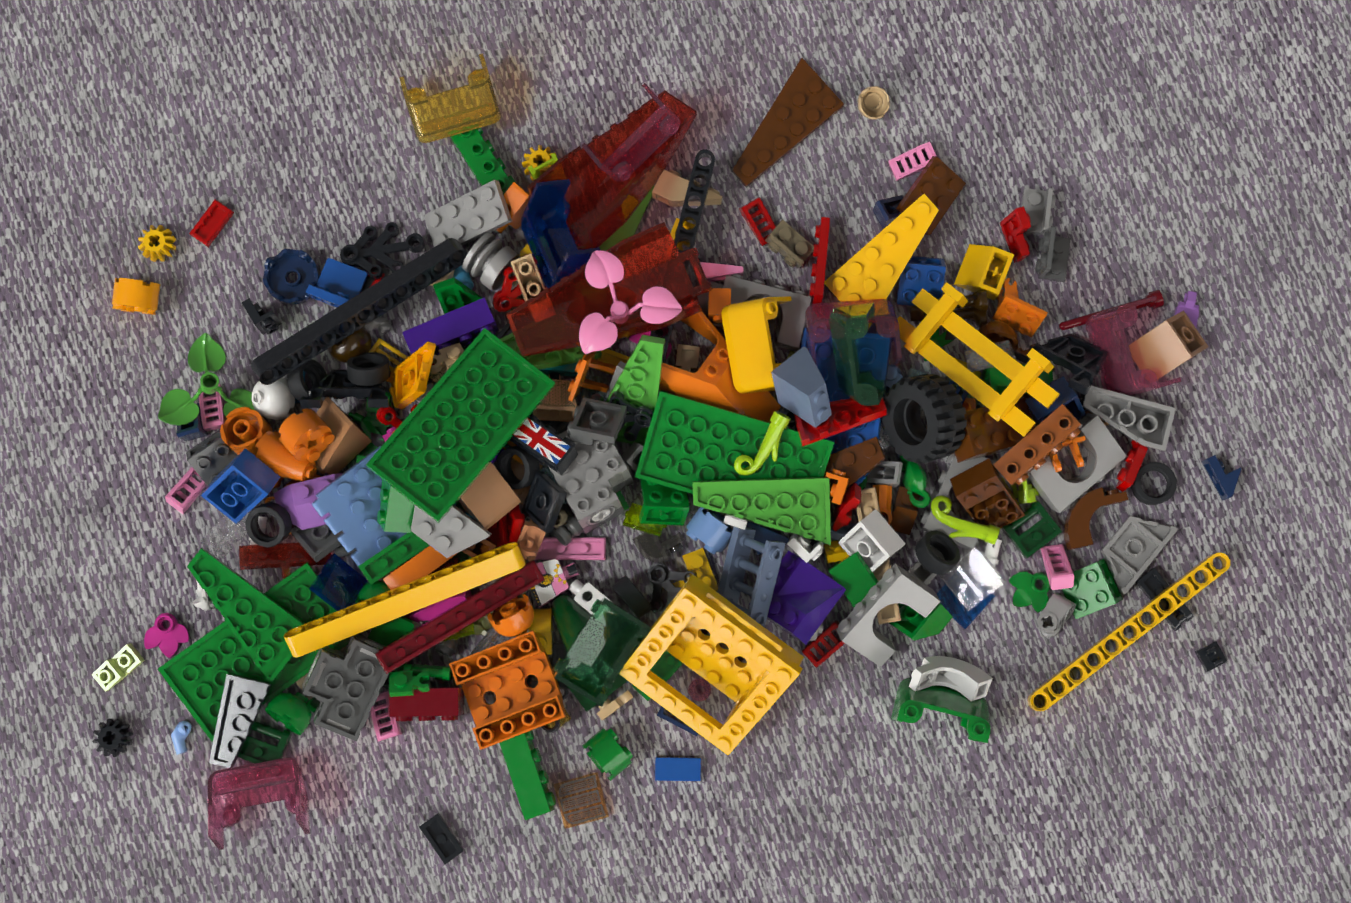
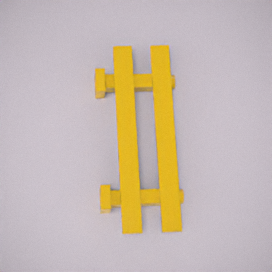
[889,282,1060,437]

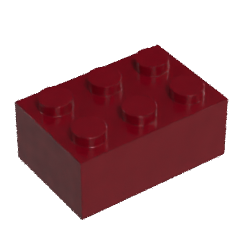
[389,688,464,721]

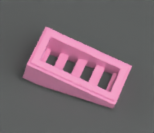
[888,142,936,181]
[698,262,744,284]
[198,384,227,431]
[165,467,206,514]
[1041,544,1074,590]
[370,691,402,742]

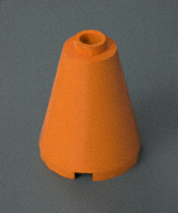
[255,430,317,481]

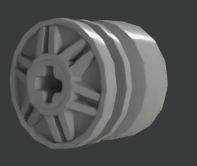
[462,232,520,291]

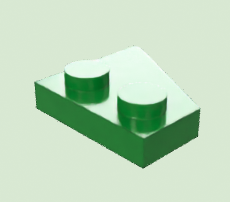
[433,277,483,314]

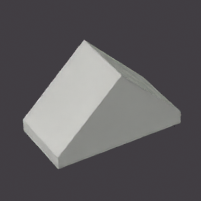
[867,461,903,488]

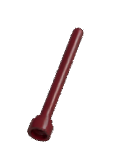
[1059,290,1164,330]

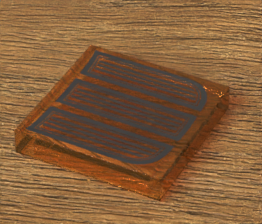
[553,772,609,829]

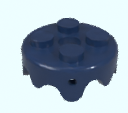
[263,249,320,305]

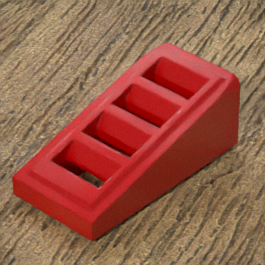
[739,197,776,246]
[802,620,845,668]

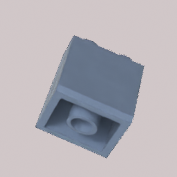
[771,347,832,428]

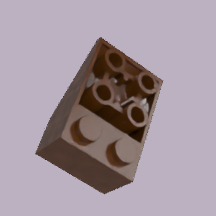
[950,458,1025,529]

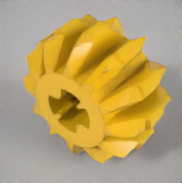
[522,144,557,181]
[138,225,177,262]

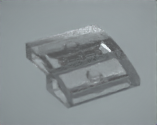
[940,547,1007,611]

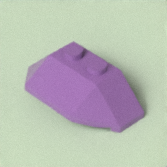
[274,473,343,530]

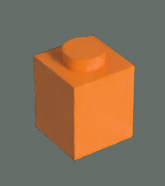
[708,288,731,323]

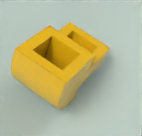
[528,608,553,655]

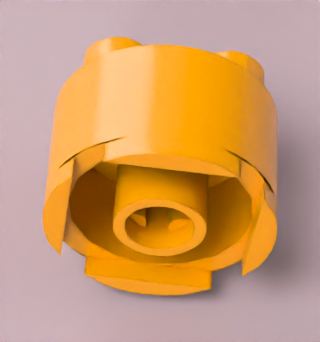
[112,278,160,315]

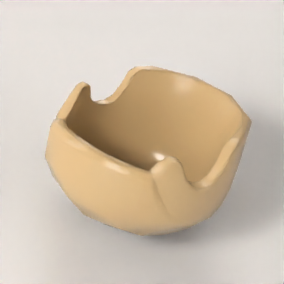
[857,86,890,119]

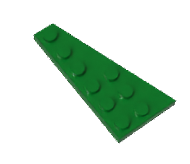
[187,547,305,683]

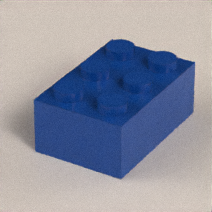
[201,448,280,524]

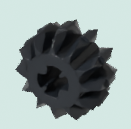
[92,718,133,757]

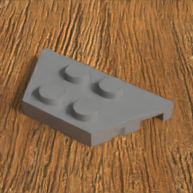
[411,505,492,558]
[1101,516,1178,595]

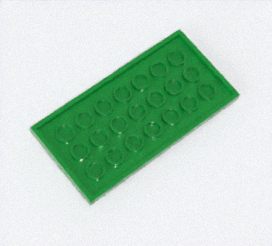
[366,328,556,524]
[635,390,834,494]
[158,562,361,741]

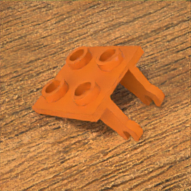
[992,278,1048,338]
[567,351,616,401]
[1049,436,1086,472]

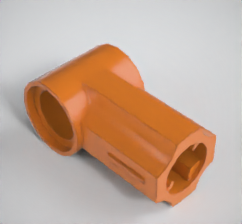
[872,485,892,525]

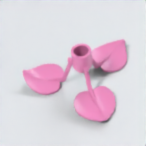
[579,250,682,354]

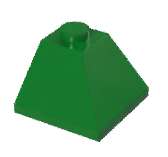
[889,603,953,641]

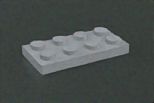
[424,180,512,247]

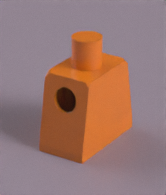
[496,182,541,234]

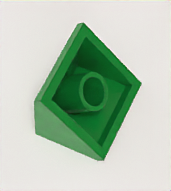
[828,551,879,607]

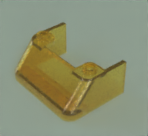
[399,53,501,143]

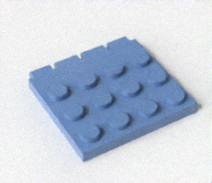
[312,446,407,566]

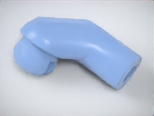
[171,721,192,755]

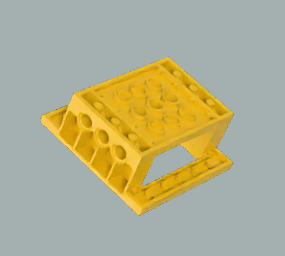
[618,574,804,755]

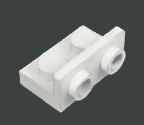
[787,534,824,563]

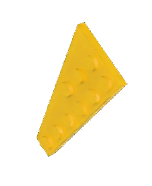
[824,193,939,331]

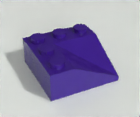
[749,550,846,645]

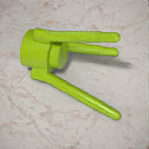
[1010,480,1039,504]

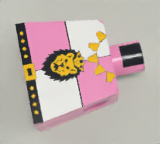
[531,559,579,608]

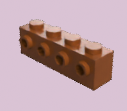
[993,404,1083,485]

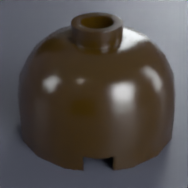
[327,326,371,363]

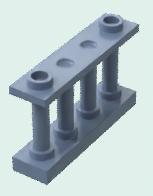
[717,526,785,627]

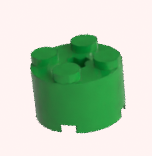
[582,728,633,781]

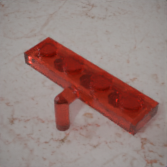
[239,542,332,579]

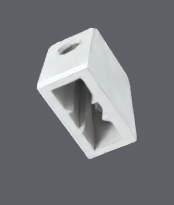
[569,579,620,627]

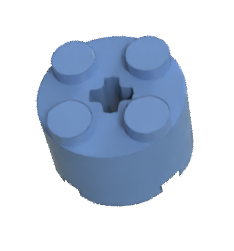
[686,507,733,555]

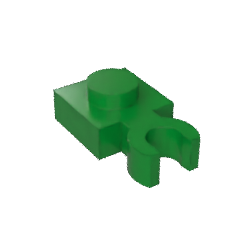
[389,670,430,697]

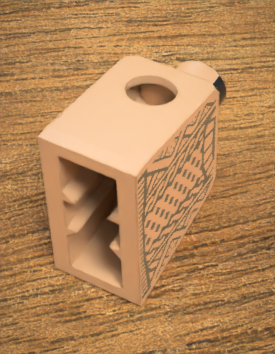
[533,372,577,422]

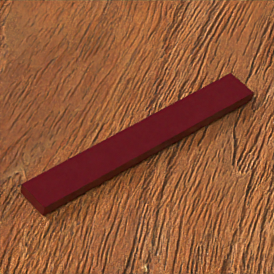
[374,560,545,674]

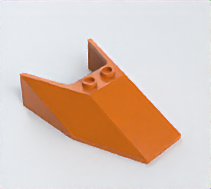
[659,301,781,422]

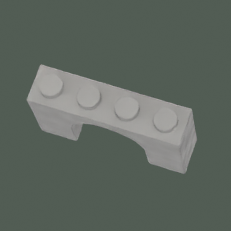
[713,274,812,352]
[1027,413,1127,513]
[920,453,1004,551]
[836,563,941,667]

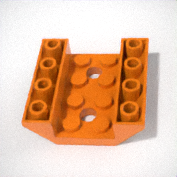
[449,630,566,750]

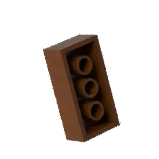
[954,398,1035,463]

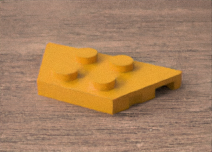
[387,342,436,409]

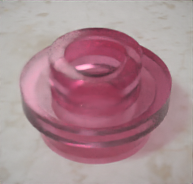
[688,679,711,701]

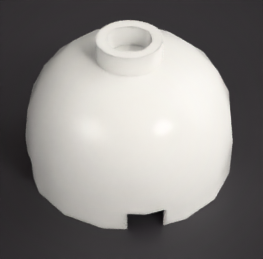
[251,377,295,420]

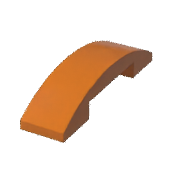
[383,546,459,590]

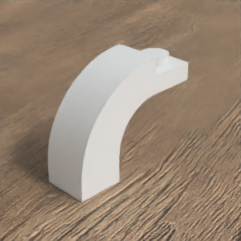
[909,656,993,702]

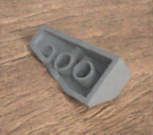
[1082,386,1176,451]

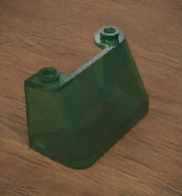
[829,303,886,406]
[553,598,651,707]

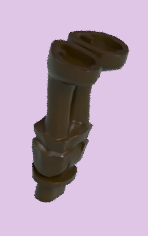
[910,290,988,328]

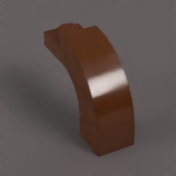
[1064,487,1128,551]

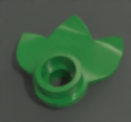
[1009,572,1050,613]

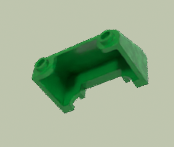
[891,678,990,743]

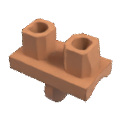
[517,519,546,561]

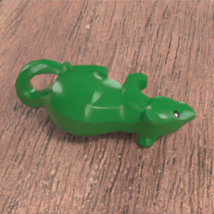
[899,455,932,508]

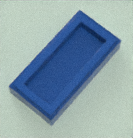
[655,757,701,781]

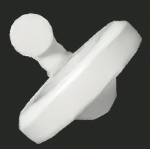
[192,580,214,611]

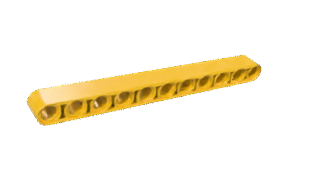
[283,542,526,657]
[1027,553,1230,711]

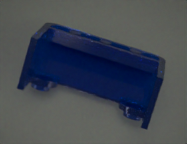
[521,179,600,290]

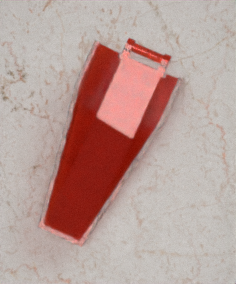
[527,90,697,264]
[506,222,713,356]

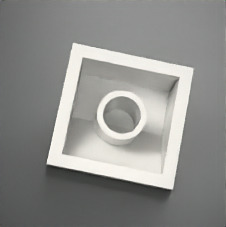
[838,510,905,573]

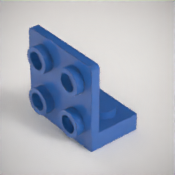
[896,256,946,306]
[306,258,368,308]

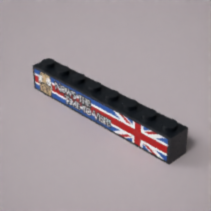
[428,354,578,476]

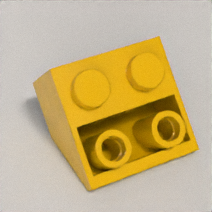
[953,244,1014,300]

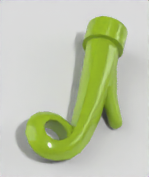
[734,411,791,475]
[931,495,1000,545]

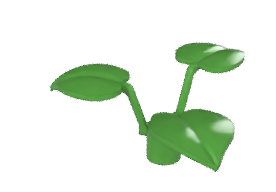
[158,333,255,425]

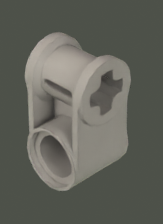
[1037,592,1076,638]

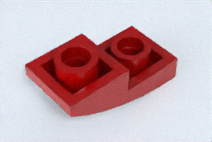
[833,483,861,531]

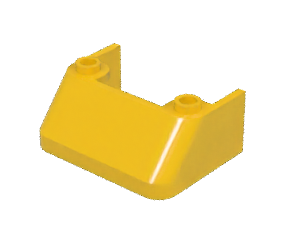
[721,296,792,393]

